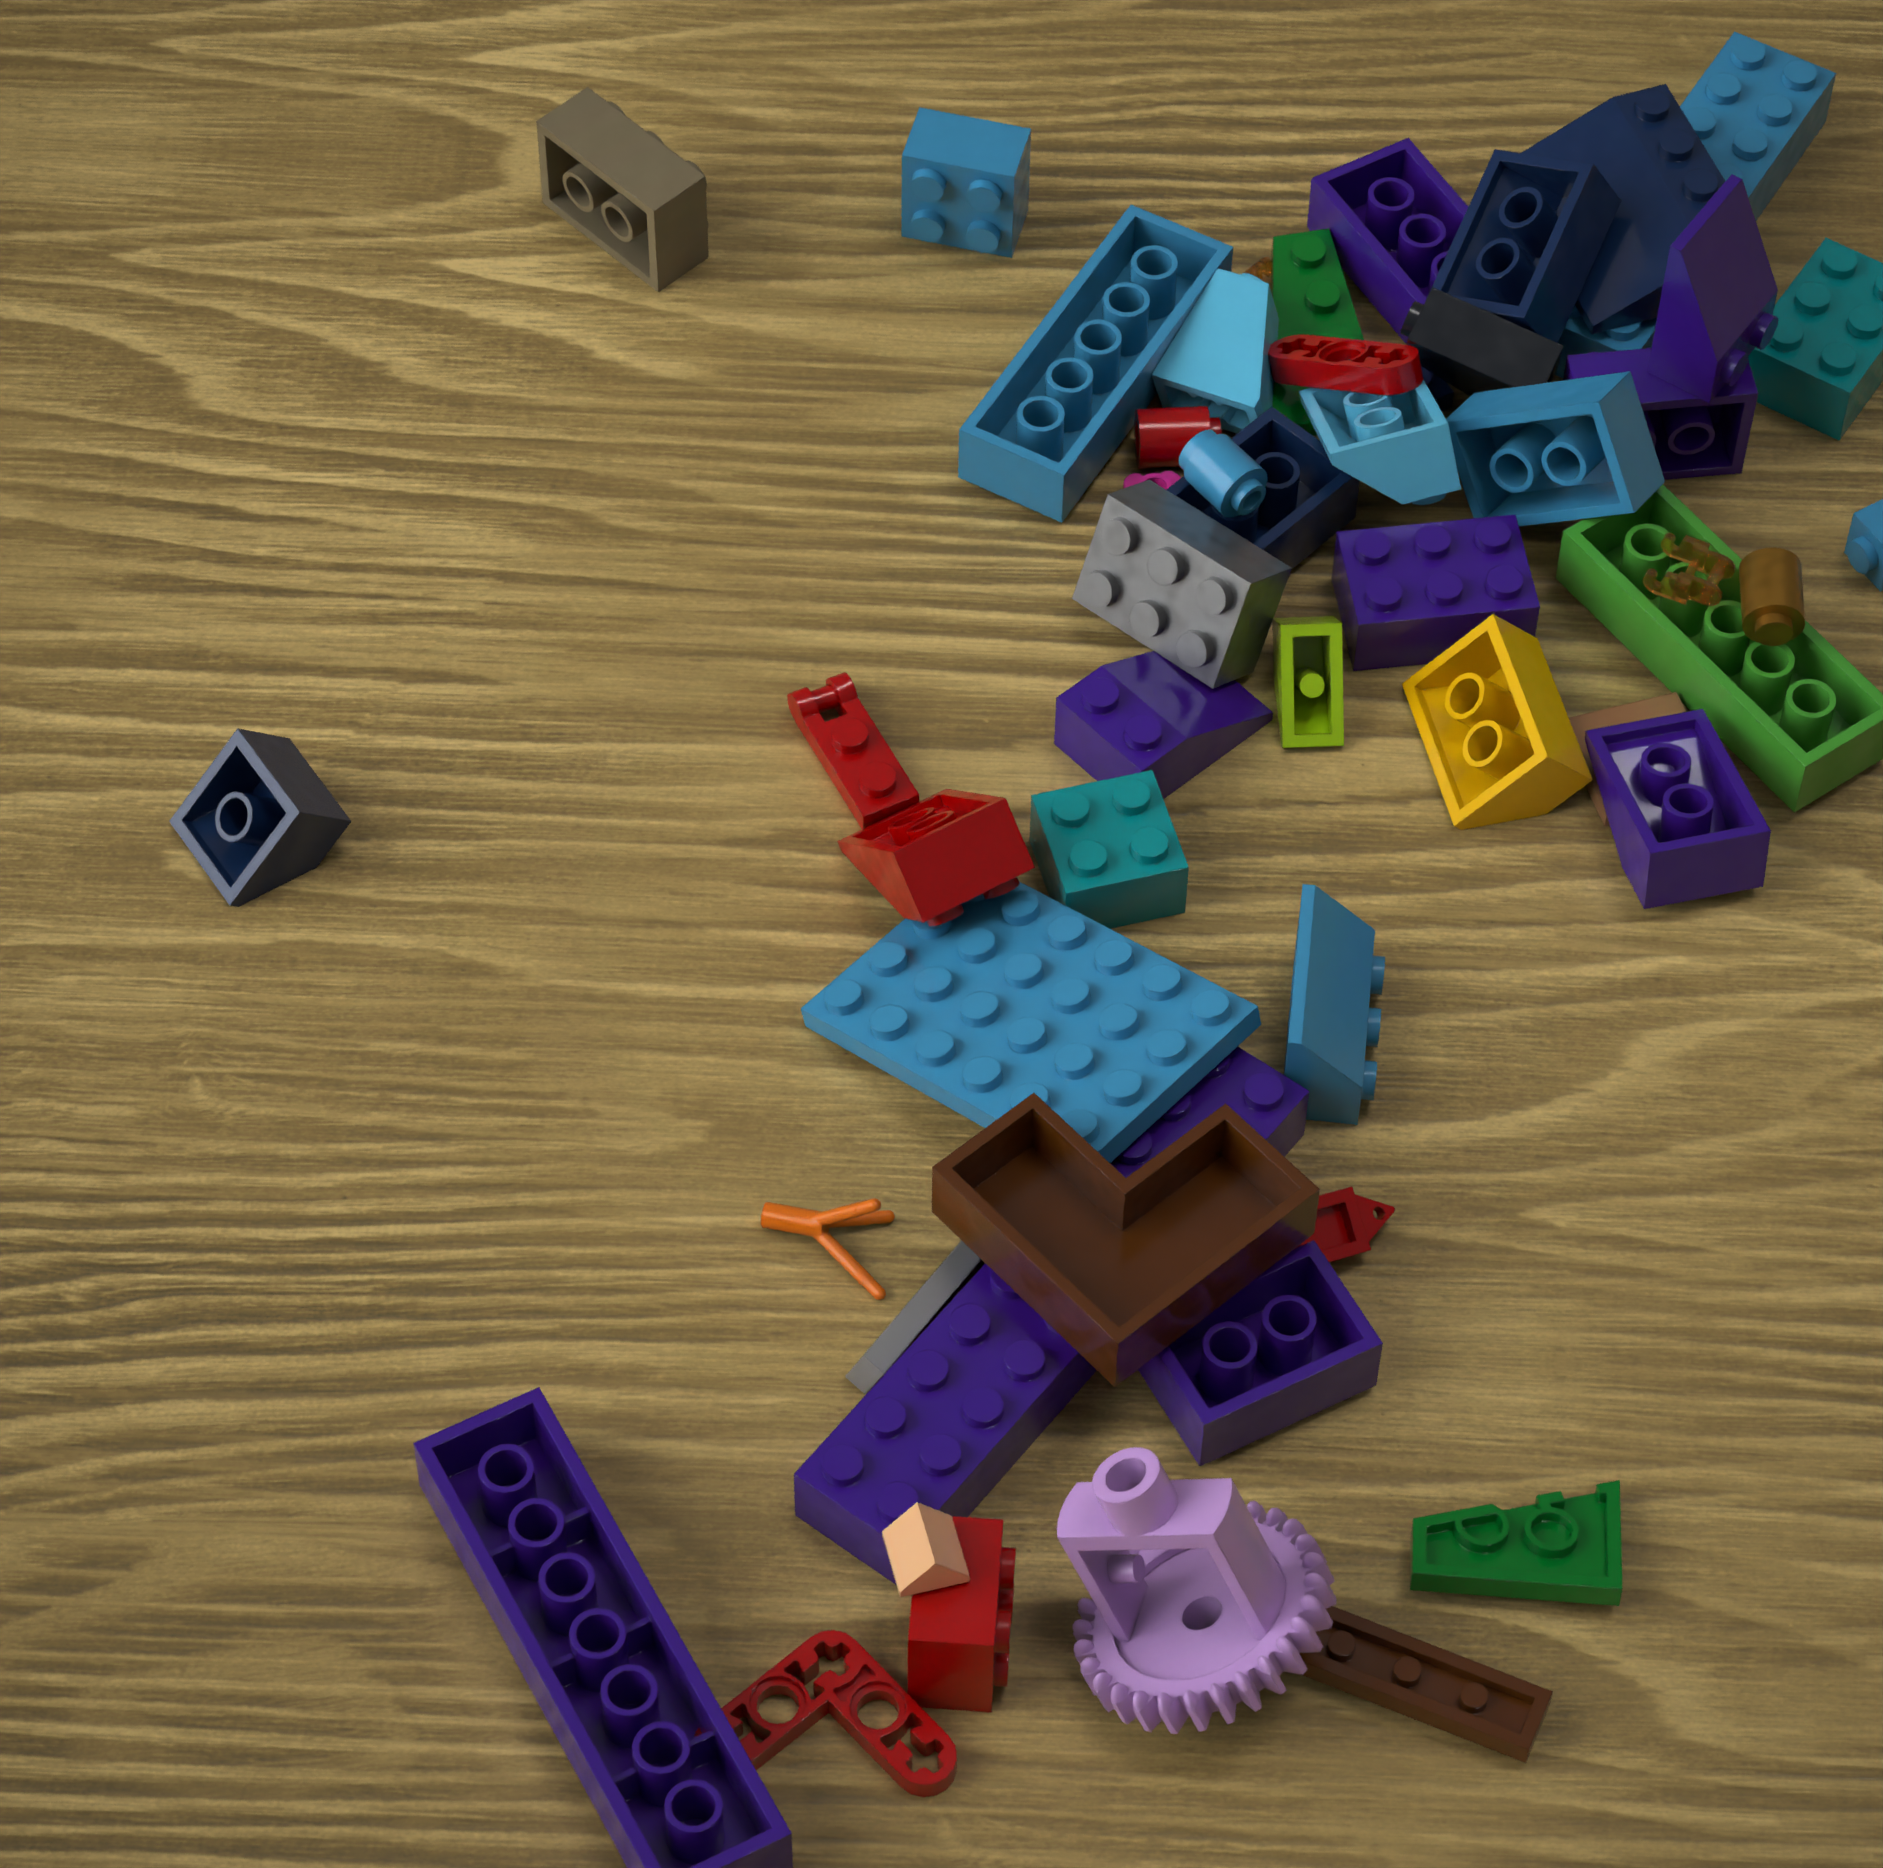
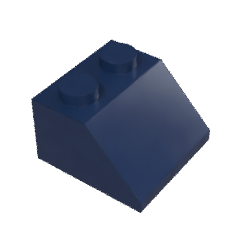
[169,728,351,907]

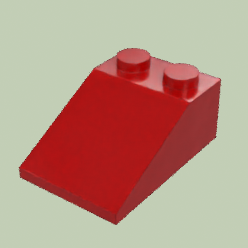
[837,789,1035,927]

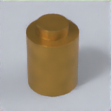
[1739,547,1805,646]

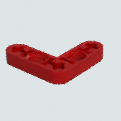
[694,1630,957,1797]

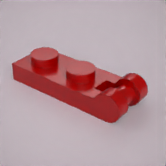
[787,672,919,829]

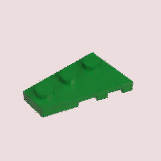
[1410,1480,1623,1606]

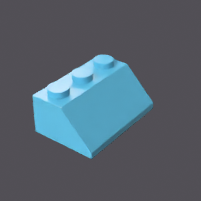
[1299,380,1461,505]

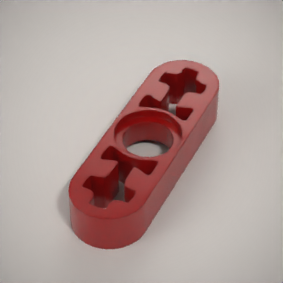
[1268,334,1423,395]

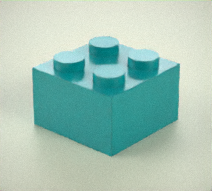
[1029,770,1189,929]

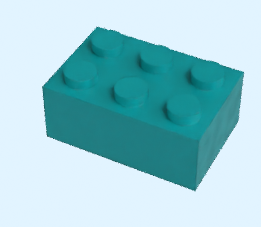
[1748,238,1883,441]

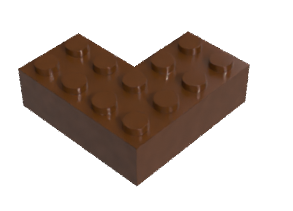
[932,1093,1320,1387]

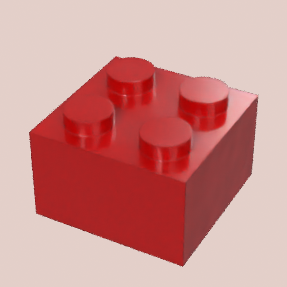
[907,1516,1016,1713]

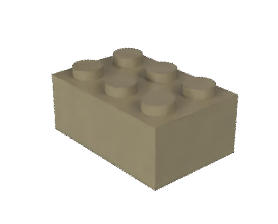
[536,87,709,292]

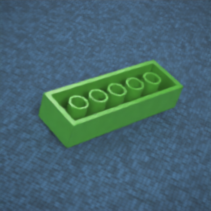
[1555,484,1883,813]

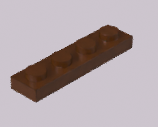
[1299,1606,1553,1763]

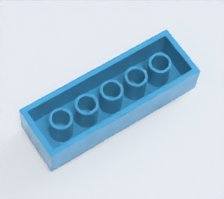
[958,205,1233,523]

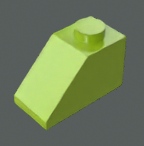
[1272,616,1344,748]

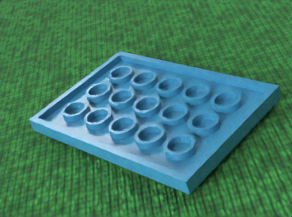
[800,881,1262,1163]

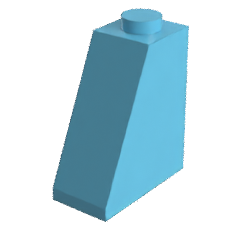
[1152,268,1279,434]

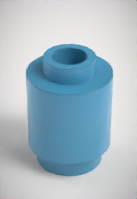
[1179,430,1268,518]

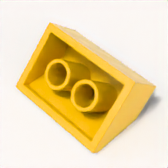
[1402,614,1593,830]

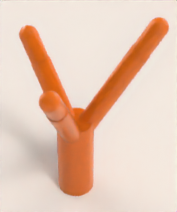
[761,1198,895,1300]

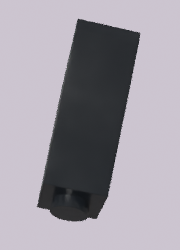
[1400,287,1563,396]

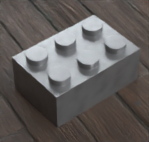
[1072,480,1292,689]

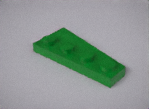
[1271,228,1364,436]

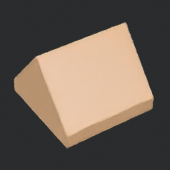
[882,1502,970,1597]

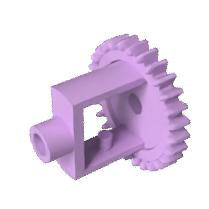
[1057,1447,1336,1734]

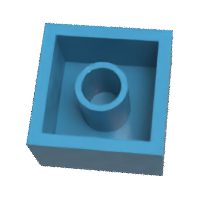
[901,107,1031,258]

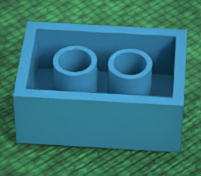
[1446,371,1665,527]

